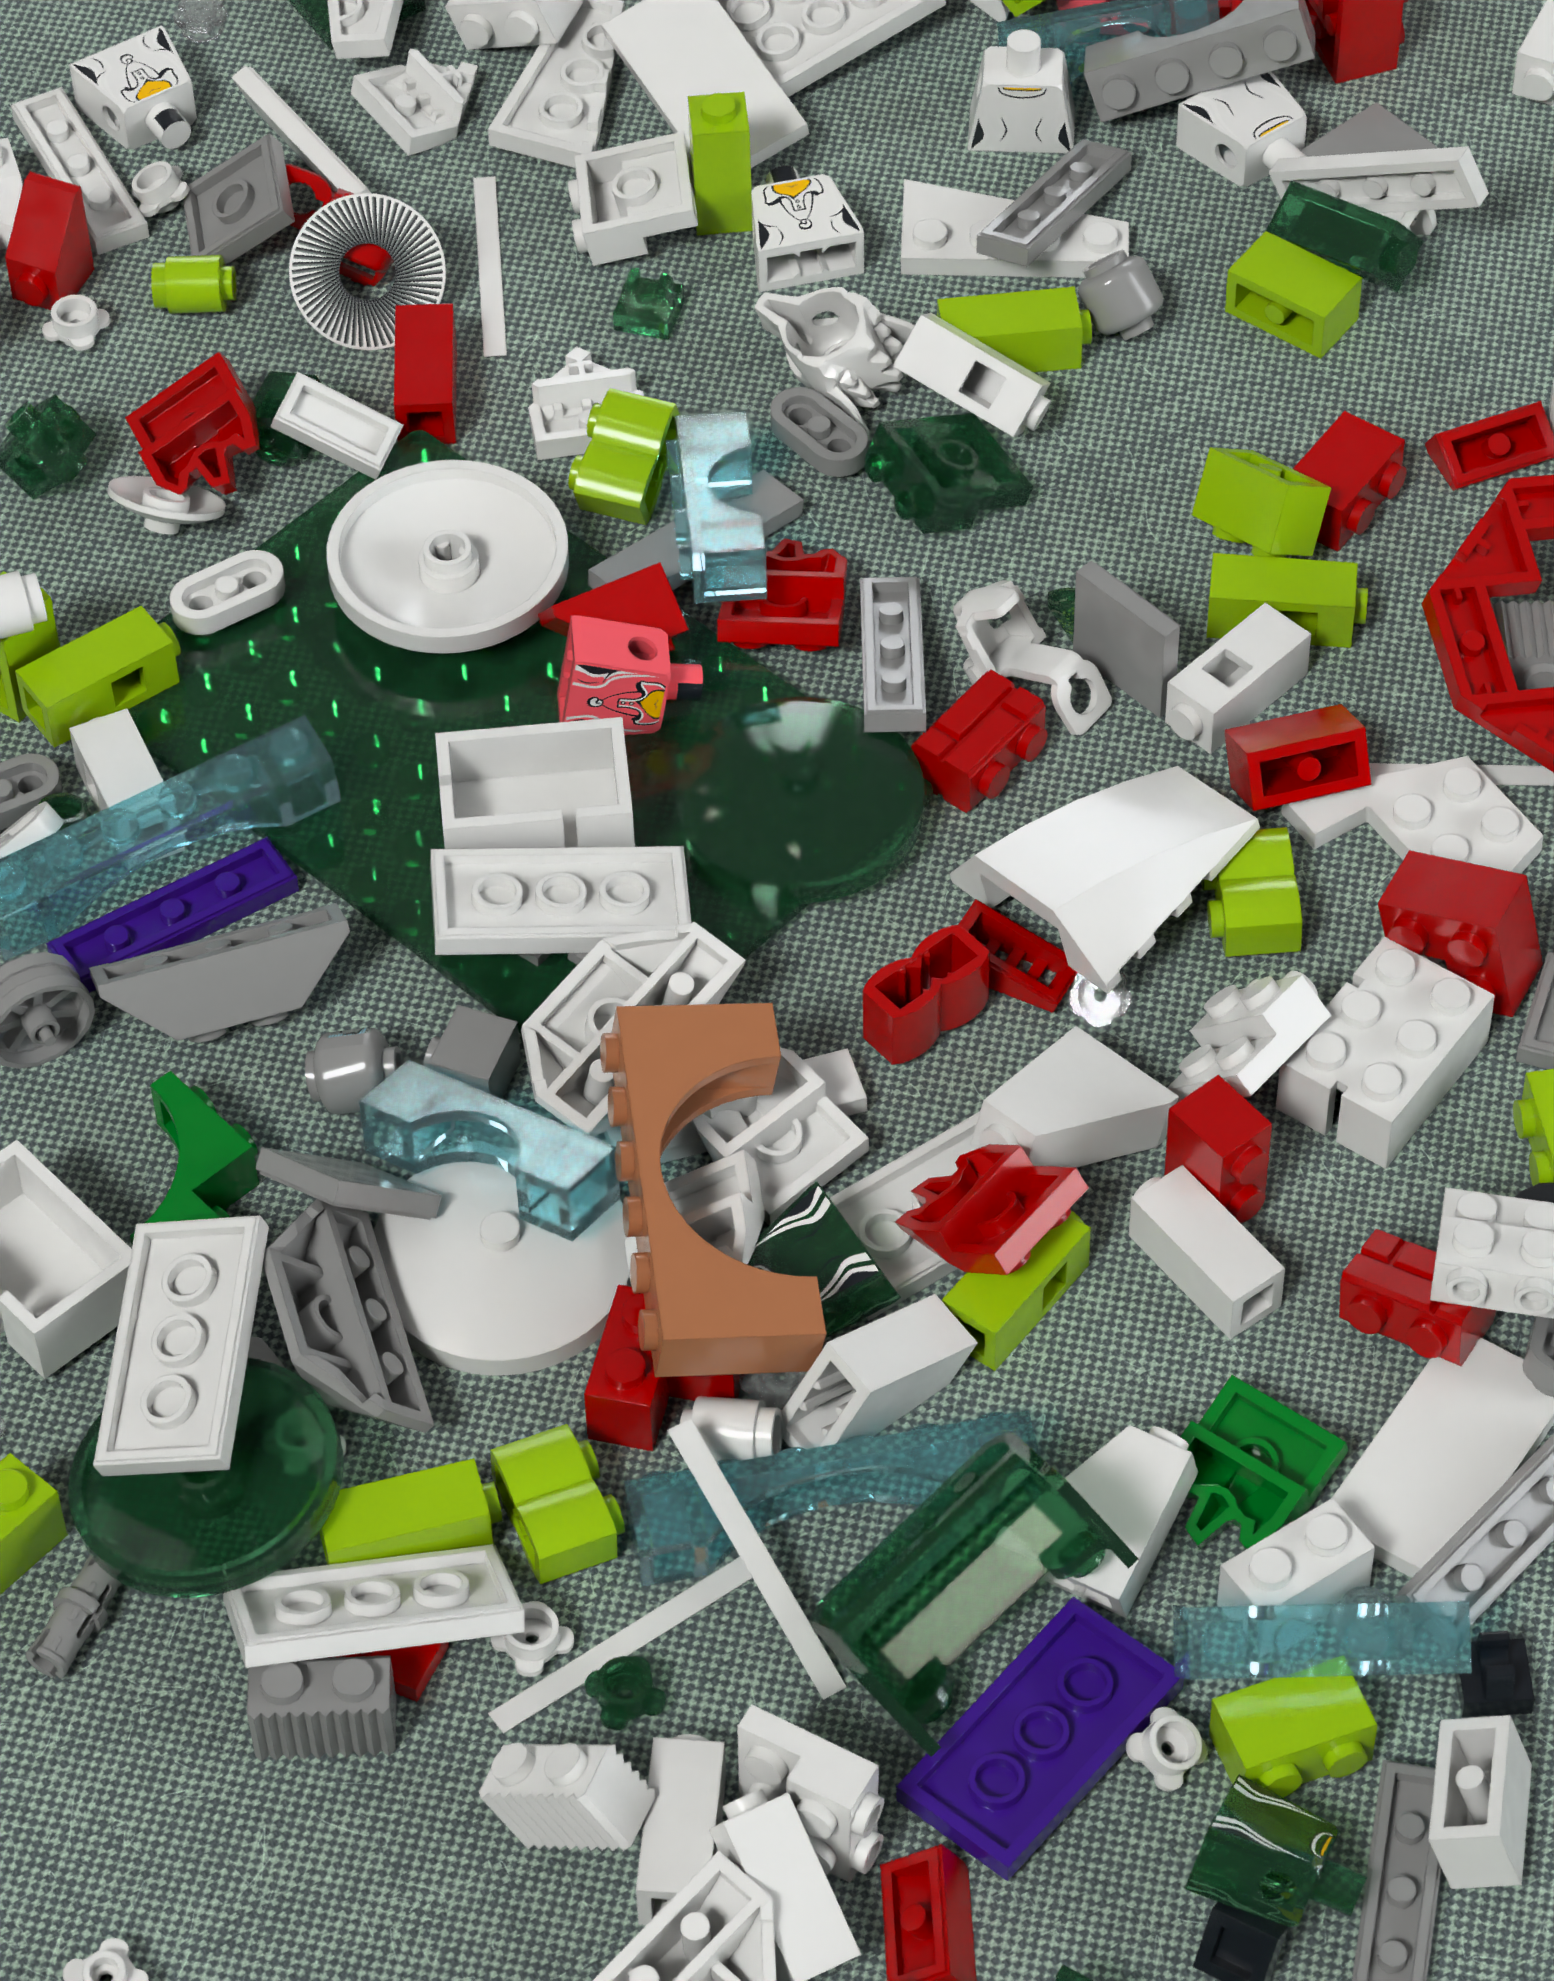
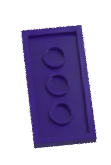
[896,1596,1184,1882]

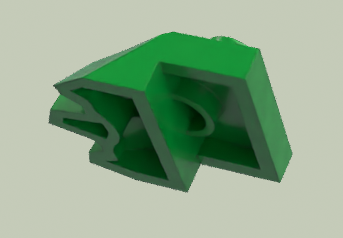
[1180,1375,1348,1550]

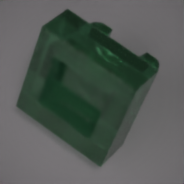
[613,268,684,340]

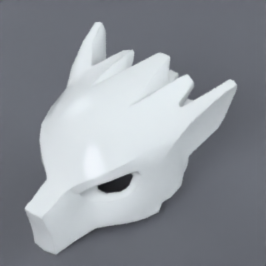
[754,287,915,438]

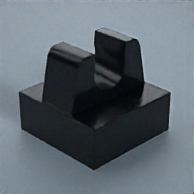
[1452,1631,1535,1718]
[1193,1900,1288,1981]

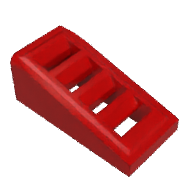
[959,899,1079,1013]

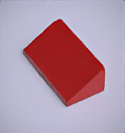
[1424,401,1554,491]
[880,1844,977,1981]

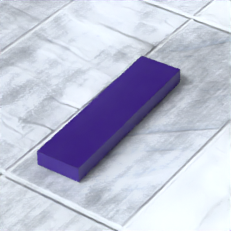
[46,837,299,993]

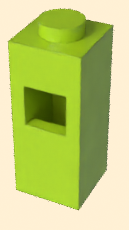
[688,92,752,235]
[937,286,1092,373]
[1206,553,1368,648]
[15,605,181,748]
[942,1210,1091,1371]
[313,1458,503,1565]

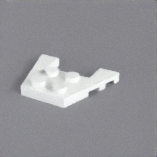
[1281,756,1544,965]

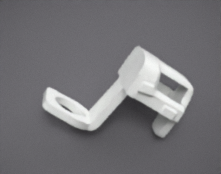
[953,580,1112,735]

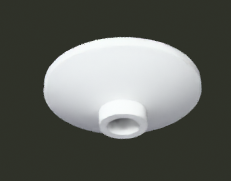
[107,476,226,534]

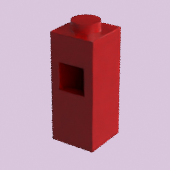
[394,303,457,446]

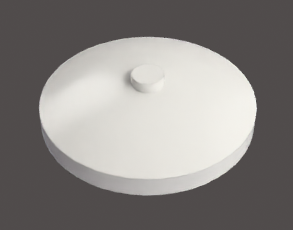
[327,460,569,654]
[374,1144,632,1376]

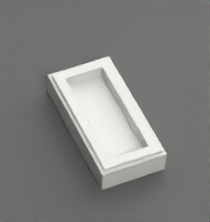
[270,372,403,480]

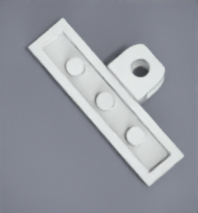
[1269,146,1489,265]

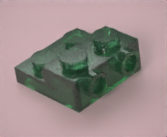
[864,413,1033,534]

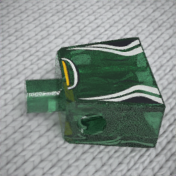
[748,1182,901,1338]
[1184,1774,1368,1927]

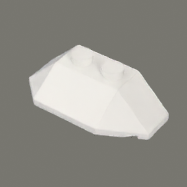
[521,922,746,1140]
[593,1851,776,1981]

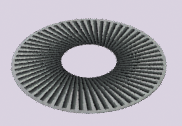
[289,193,446,350]

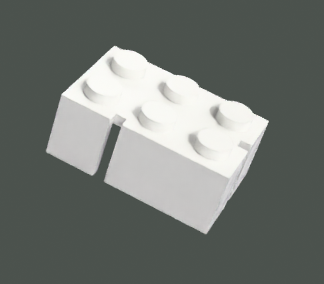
[435,717,635,849]
[1276,936,1495,1169]
[0,1140,132,1379]

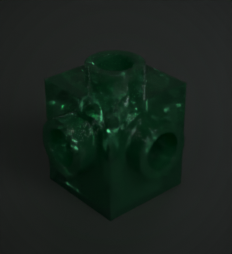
[0,394,97,499]

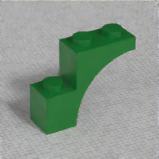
[130,1071,259,1245]

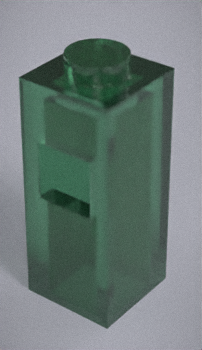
[1266,180,1424,293]

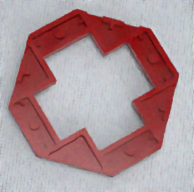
[1422,475,1554,773]

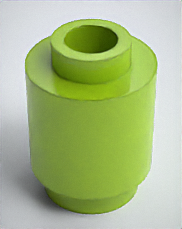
[151,255,237,314]

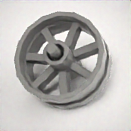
[0,952,95,1069]

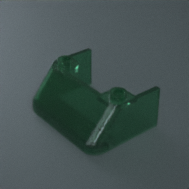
[810,1432,1139,1757]

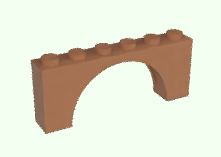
[600,1003,826,1377]

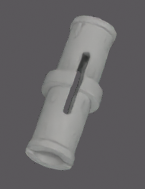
[26,1542,134,1679]

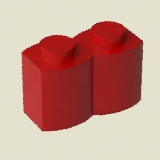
[863,924,990,1065]

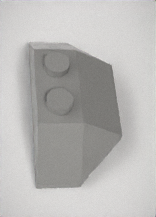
[89,903,350,1042]
[263,1199,434,1433]

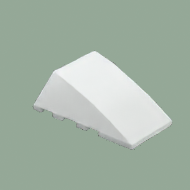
[950,766,1260,994]

